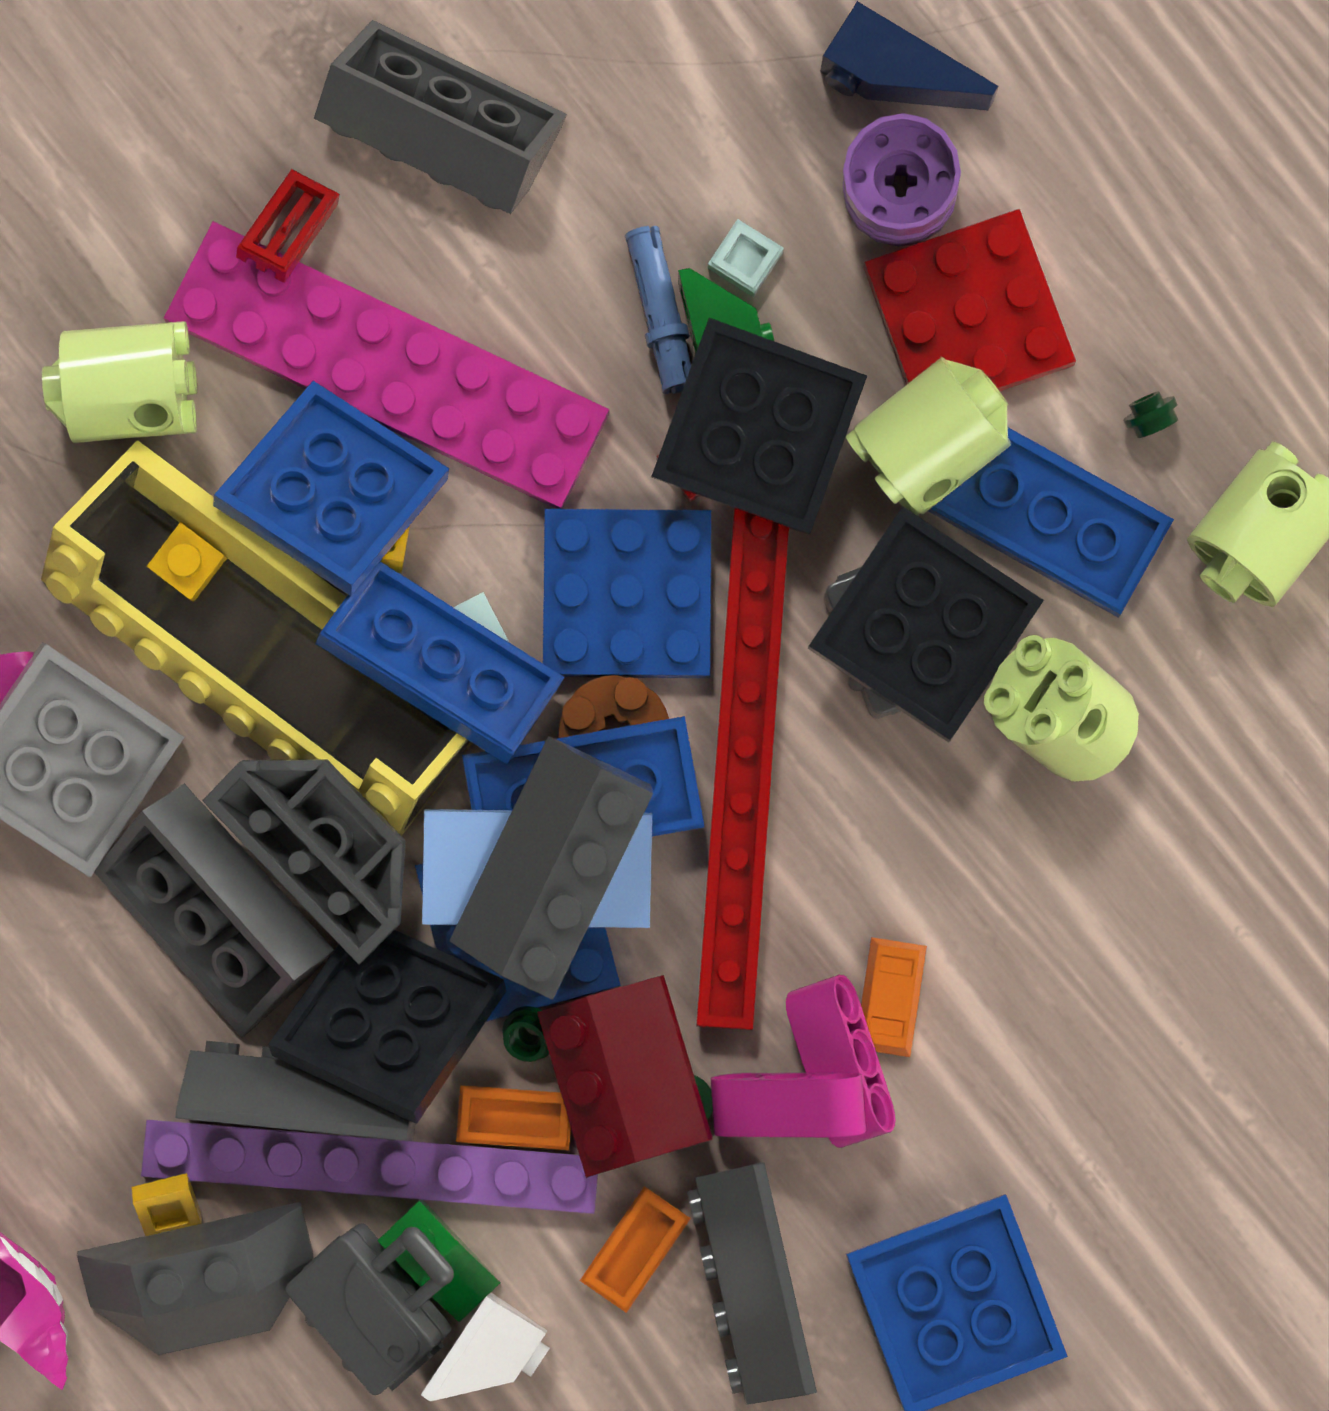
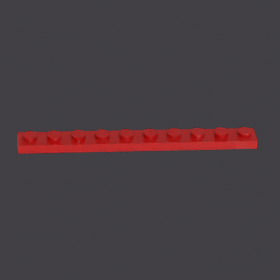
[696,508,789,1031]

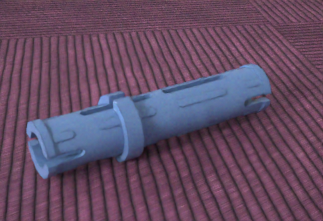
[625,226,691,394]

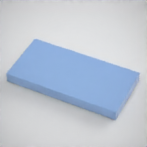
[422,809,652,928]

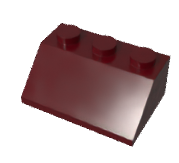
[537,975,713,1178]

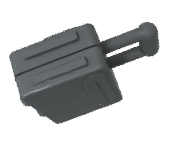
[286,1223,454,1395]

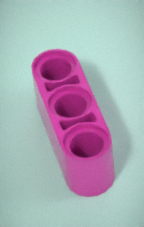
[786,974,896,1148]
[710,1073,866,1138]

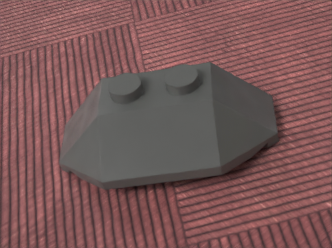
[202,759,406,964]
[77,1202,313,1355]

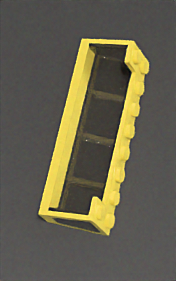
[41,440,473,836]

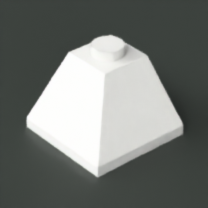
[421,1293,550,1402]

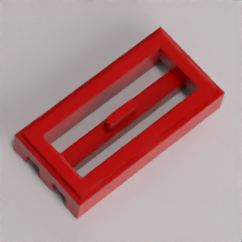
[236,169,340,283]

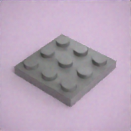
[0,642,185,877]

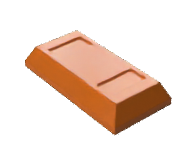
[861,937,927,1057]
[456,1085,571,1150]
[579,1186,691,1313]

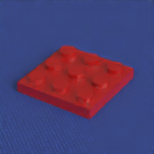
[863,209,1076,391]

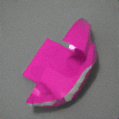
[0,1232,68,1390]

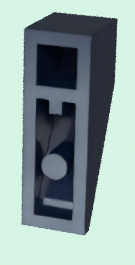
[820,1,999,111]

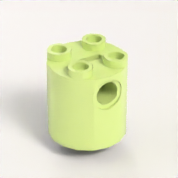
[42,321,197,443]
[846,357,1011,516]
[1187,442,1329,607]
[984,635,1139,782]

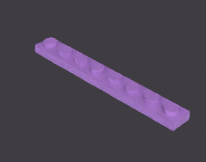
[141,1120,598,1214]

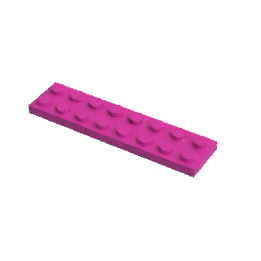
[163,221,610,509]

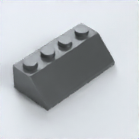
[313,20,567,214]
[450,736,653,1000]
[94,783,334,1038]
[175,1041,416,1142]
[687,1162,817,1405]

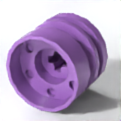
[843,113,961,247]

